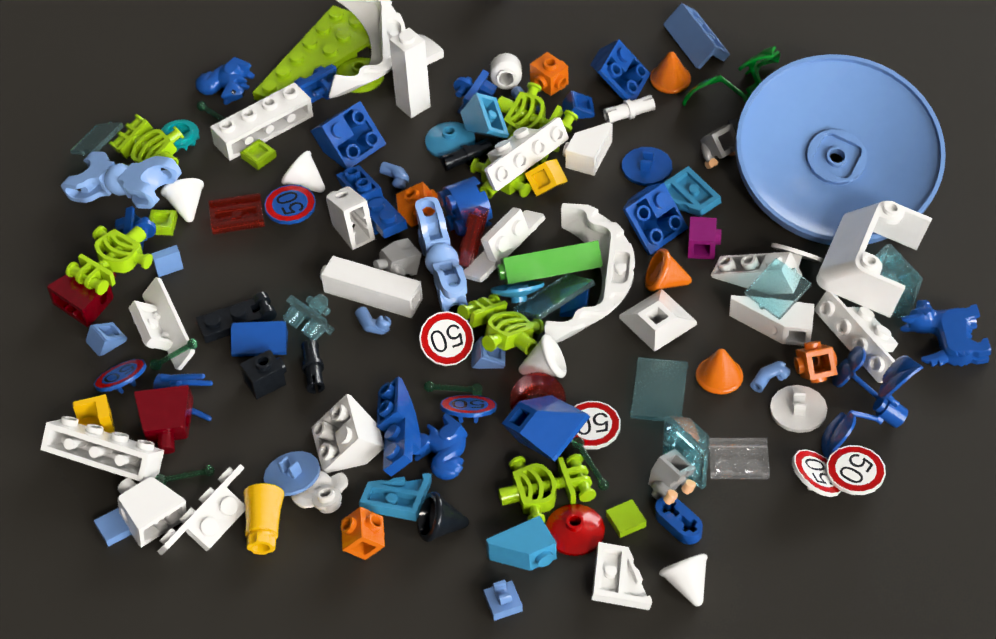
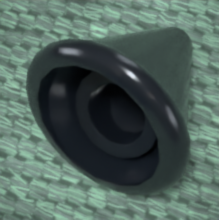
[418,492,469,542]

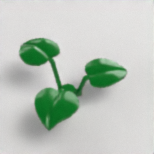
[682,46,781,107]

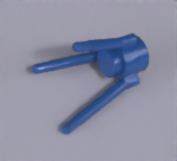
[153,373,213,421]

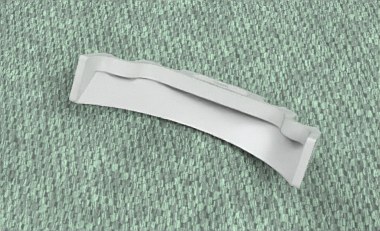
[329,0,405,98]
[544,203,635,343]

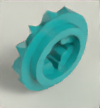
[161,120,200,152]

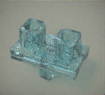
[283,294,335,340]

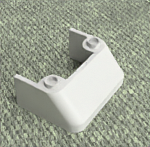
[816,201,932,318]

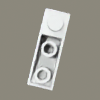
[711,252,803,295]
[729,295,814,346]

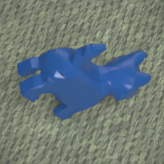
[900,300,992,367]

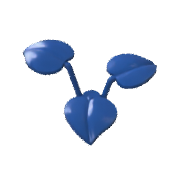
[821,346,923,459]

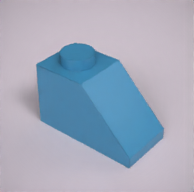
[460,93,509,138]
[486,515,557,571]

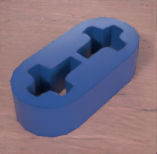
[655,497,703,545]

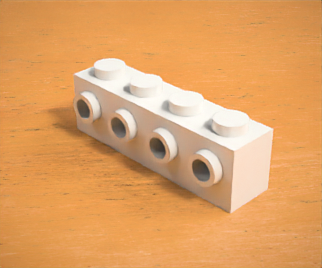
[210,82,313,161]
[41,416,164,482]

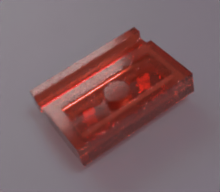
[209,193,265,234]
[459,206,490,267]

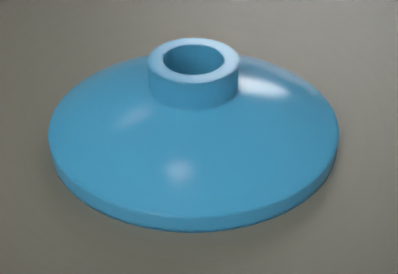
[425,122,475,158]
[490,281,545,303]

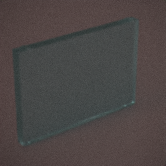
[513,273,595,320]
[630,357,689,423]

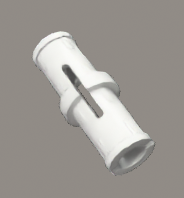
[603,95,655,123]

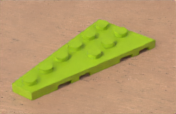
[253,5,371,101]

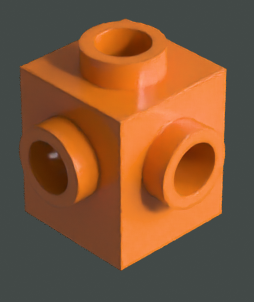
[530,52,568,96]
[396,182,439,228]
[794,341,838,383]
[341,507,385,560]

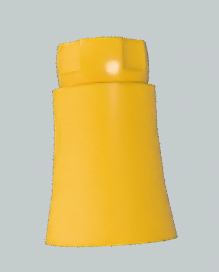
[243,483,285,555]

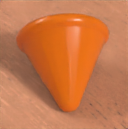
[650,52,691,94]
[645,248,692,292]
[695,349,744,395]

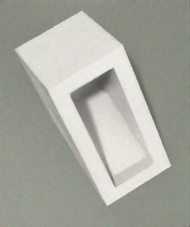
[563,123,613,176]

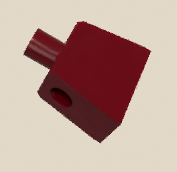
[47,266,116,327]
[134,385,193,454]

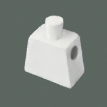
[326,187,375,250]
[117,477,187,548]

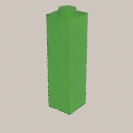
[497,240,603,285]

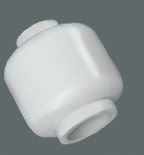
[490,53,522,90]

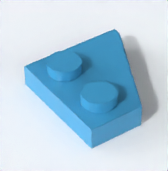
[664,166,721,217]
[359,473,432,521]

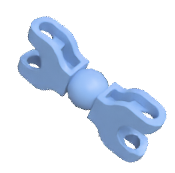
[61,151,182,209]
[415,197,468,321]

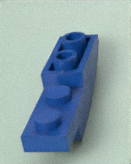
[336,165,408,239]
[377,376,421,477]

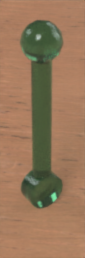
[197,101,225,121]
[150,339,198,370]
[424,381,483,396]
[572,437,609,491]
[155,465,215,485]

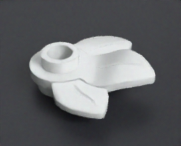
[291,471,348,514]

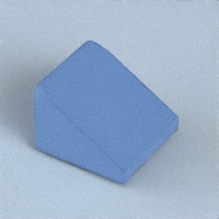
[86,322,127,356]
[471,336,505,369]

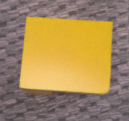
[525,159,568,197]
[73,394,115,433]

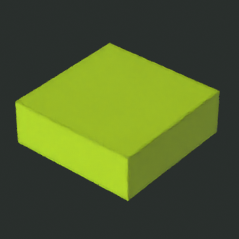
[240,139,277,170]
[149,209,178,236]
[606,499,646,538]

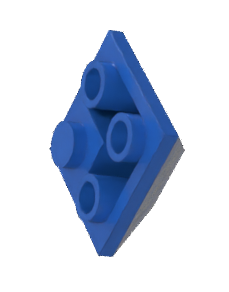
[590,39,651,101]
[310,101,386,170]
[623,183,688,255]
[502,395,590,462]

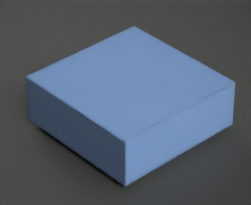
[152,245,184,277]
[94,508,132,547]

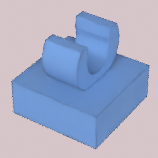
[483,580,523,621]

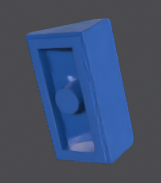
[231,321,288,357]

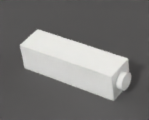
[389,28,431,118]
[320,256,423,318]

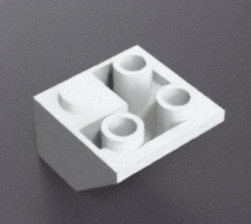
[619,289,697,352]
[311,394,384,473]

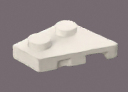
[591,542,652,610]

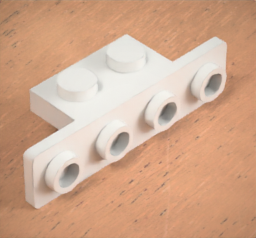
[484,117,569,191]
[464,207,545,282]
[129,277,195,370]
[814,291,898,383]
[157,464,245,555]

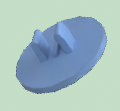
[263,451,321,496]

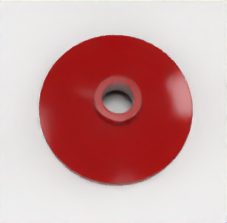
[546,504,605,556]

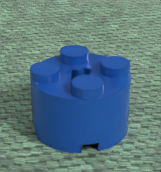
[437,176,493,237]

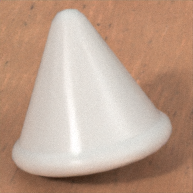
[281,151,325,193]
[160,178,204,223]
[518,334,567,378]
[659,554,708,606]

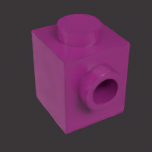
[688,217,722,259]

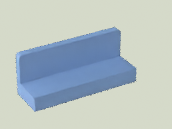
[664,3,730,69]

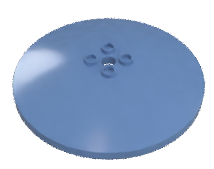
[735,54,946,245]

